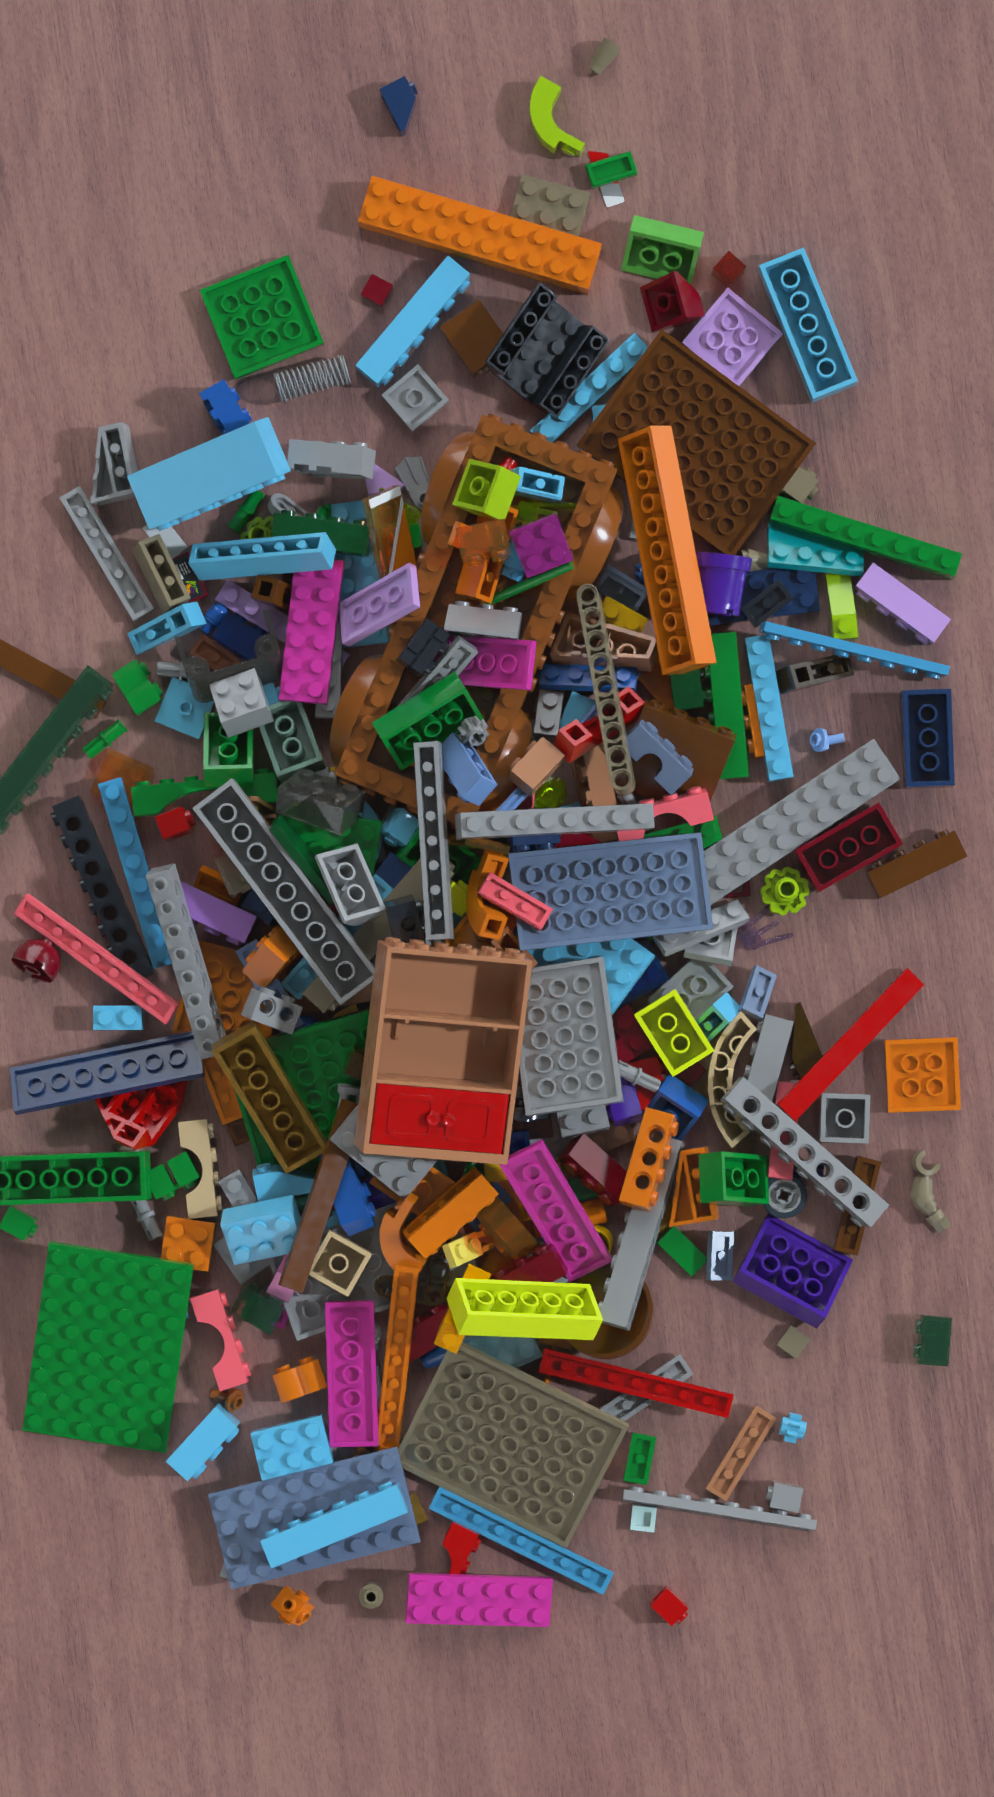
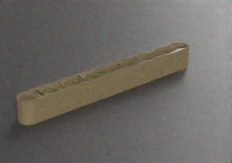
[577,584,635,796]

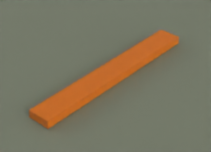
[375,1264,419,1451]

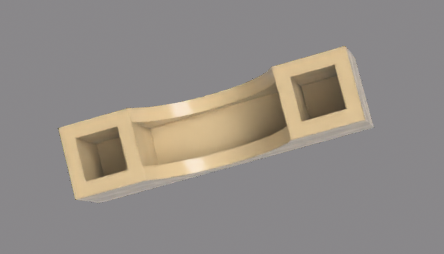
[178,1119,223,1219]

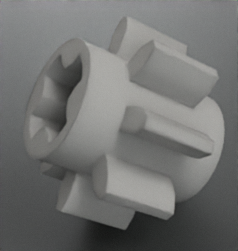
[457,716,489,747]

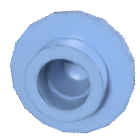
[810,728,845,752]

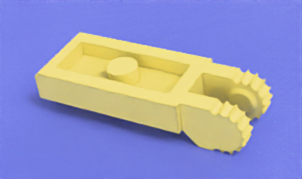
[442,1228,494,1269]

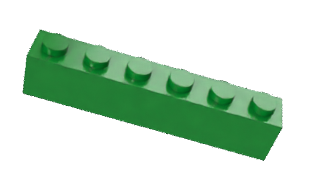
[704,631,749,779]

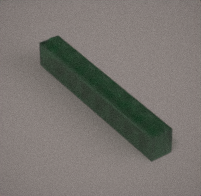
[0,665,114,835]

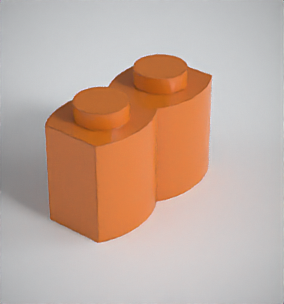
[272,1356,328,1403]

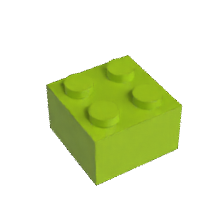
[452,459,521,522]

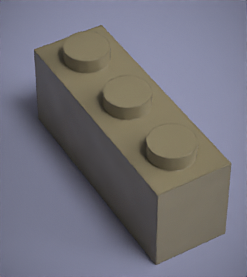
[132,534,191,614]

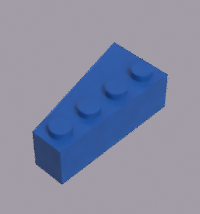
[199,379,252,435]

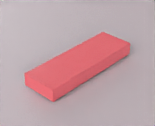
[477,872,553,931]

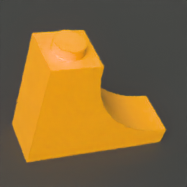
[434,1264,491,1354]

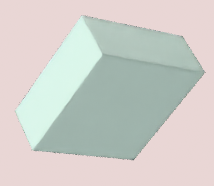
[630,1504,657,1532]

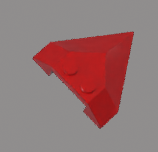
[95,1081,187,1150]

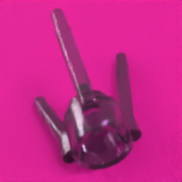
[737,905,793,951]

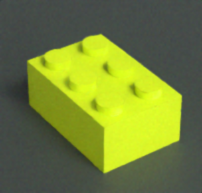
[634,988,714,1077]

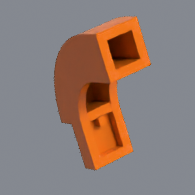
[466,851,509,940]
[379,1193,429,1276]

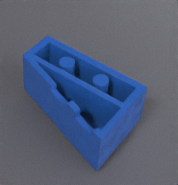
[318,1153,377,1236]

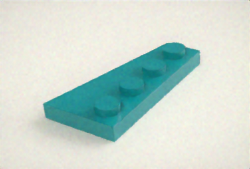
[767,522,864,576]

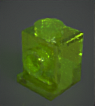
[534,776,567,809]

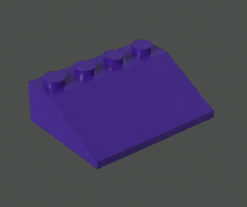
[732,1213,853,1329]

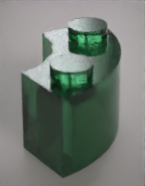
[231,1282,286,1335]

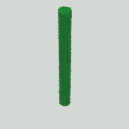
[486,561,574,605]

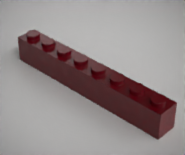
[384,1244,568,1362]

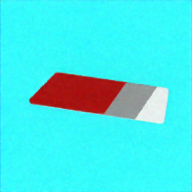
[588,151,624,207]

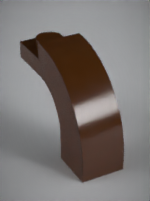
[251,575,292,612]

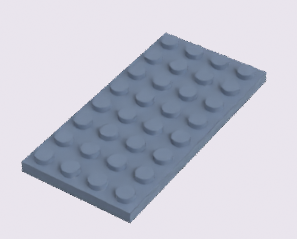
[508,833,713,951]
[208,1446,421,1590]

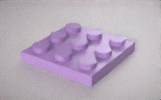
[682,288,783,386]

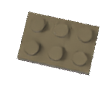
[510,174,591,236]

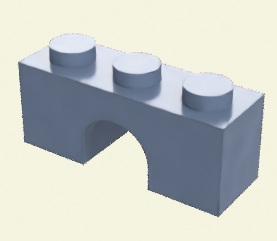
[626,719,694,795]

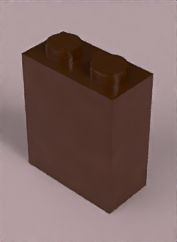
[440,300,503,378]

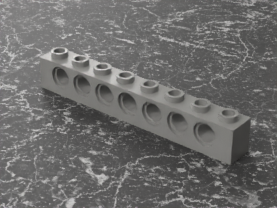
[145,863,226,1059]
[720,1077,889,1228]

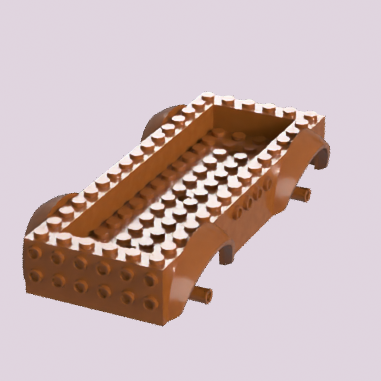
[330,413,623,831]

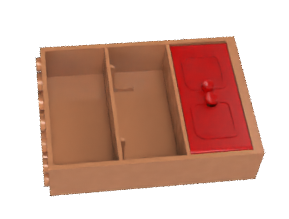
[354,937,532,1165]

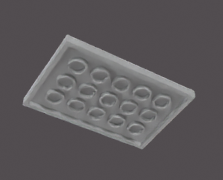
[519,957,624,1117]

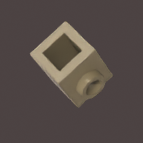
[781,466,819,503]

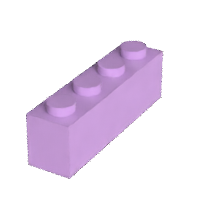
[854,563,951,645]

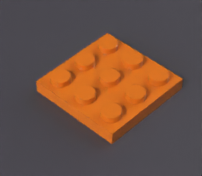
[884,1037,961,1113]

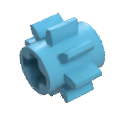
[779,1413,807,1444]

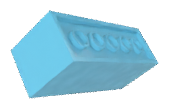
[127,417,291,531]

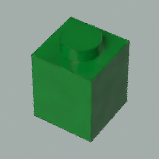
[0,1205,39,1241]

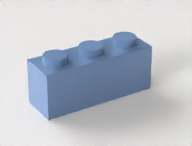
[442,732,497,806]

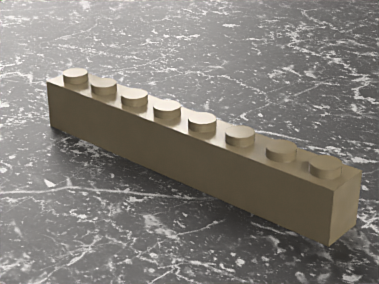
[302,858,455,1013]

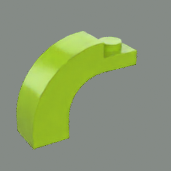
[530,76,585,157]

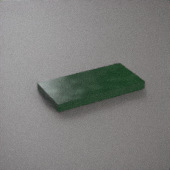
[269,814,334,905]

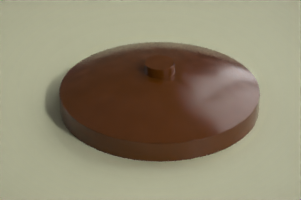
[567,1262,655,1360]

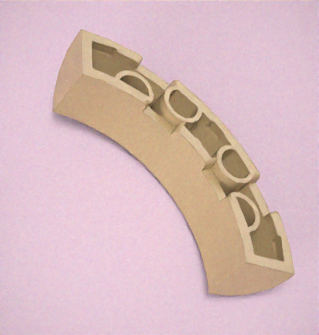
[708,1011,757,1148]

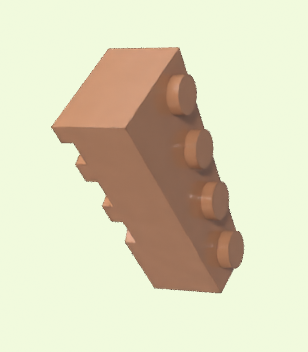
[570,743,618,843]

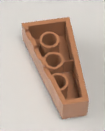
[550,612,659,672]

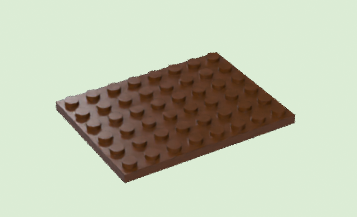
[576,329,816,555]

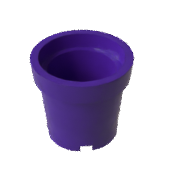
[695,552,752,617]

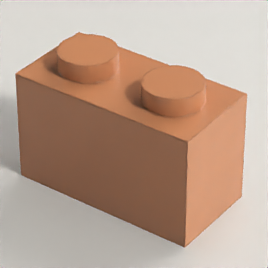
[508,737,565,797]

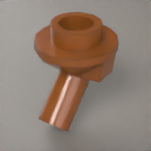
[209,1388,244,1412]

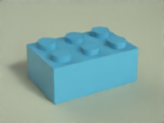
[220,1195,301,1265]
[166,1403,240,1481]
[250,1413,334,1481]

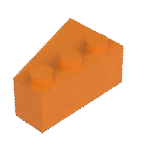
[669,1146,720,1227]

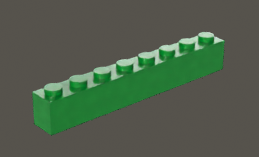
[769,496,962,580]

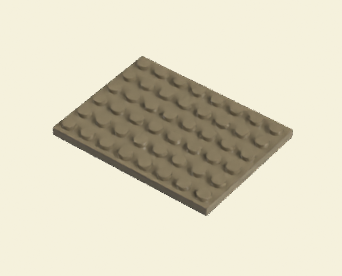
[398,1342,629,1548]

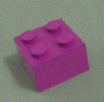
[509,512,573,578]

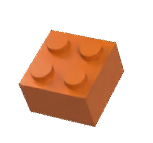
[161,1215,217,1272]

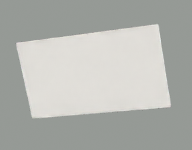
[143,525,188,559]

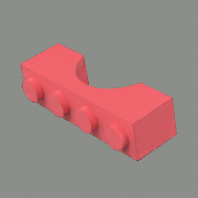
[616,786,714,841]
[190,1288,251,1391]

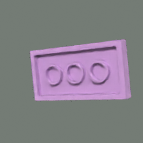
[339,562,420,647]

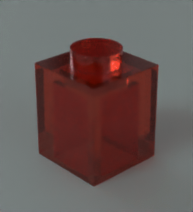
[711,251,747,289]

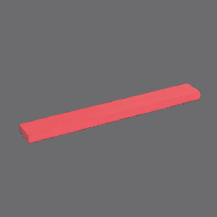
[14,894,180,1024]

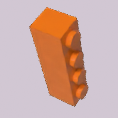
[455,507,519,604]
[402,1166,499,1259]

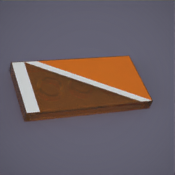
[362,485,418,579]

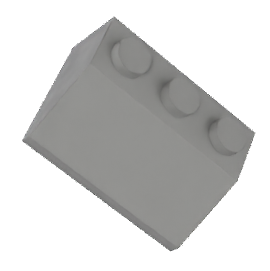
[444,601,522,640]
[315,843,386,926]

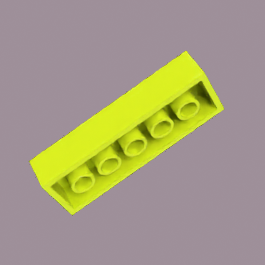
[446,1278,603,1340]

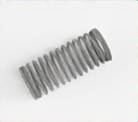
[274,354,351,403]

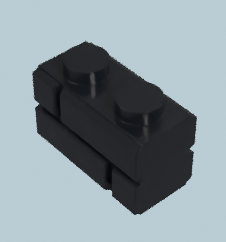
[396,618,450,677]

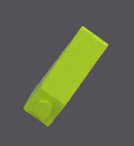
[825,573,858,641]

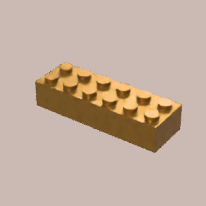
[212,1020,327,1174]

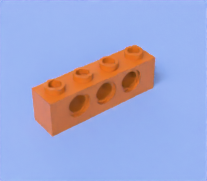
[619,1107,679,1212]

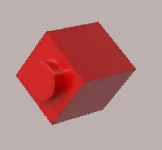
[650,1585,688,1626]

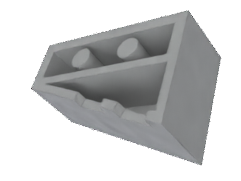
[90,422,138,506]
[287,439,376,480]

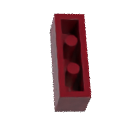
[558,1133,627,1206]

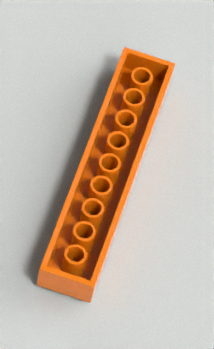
[358,176,602,295]
[618,426,717,675]

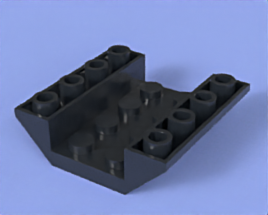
[485,282,610,418]

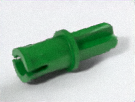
[227,490,265,534]
[82,719,128,759]

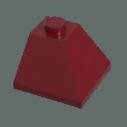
[640,271,705,333]

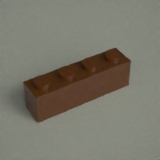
[866,829,968,899]

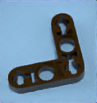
[375,1239,452,1306]

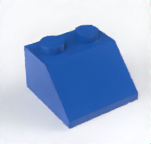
[641,1073,709,1141]

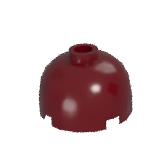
[11,938,61,983]

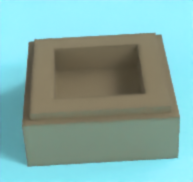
[777,1325,811,1359]

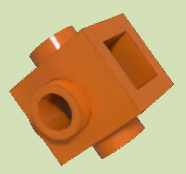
[270,1585,314,1626]

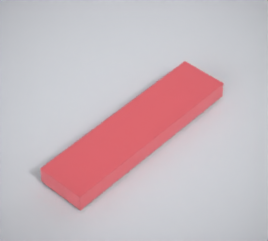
[768,1081,798,1180]

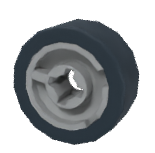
[763,1175,807,1219]

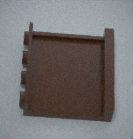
[617,699,736,801]

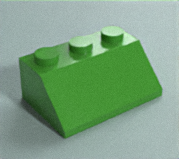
[621,215,704,285]

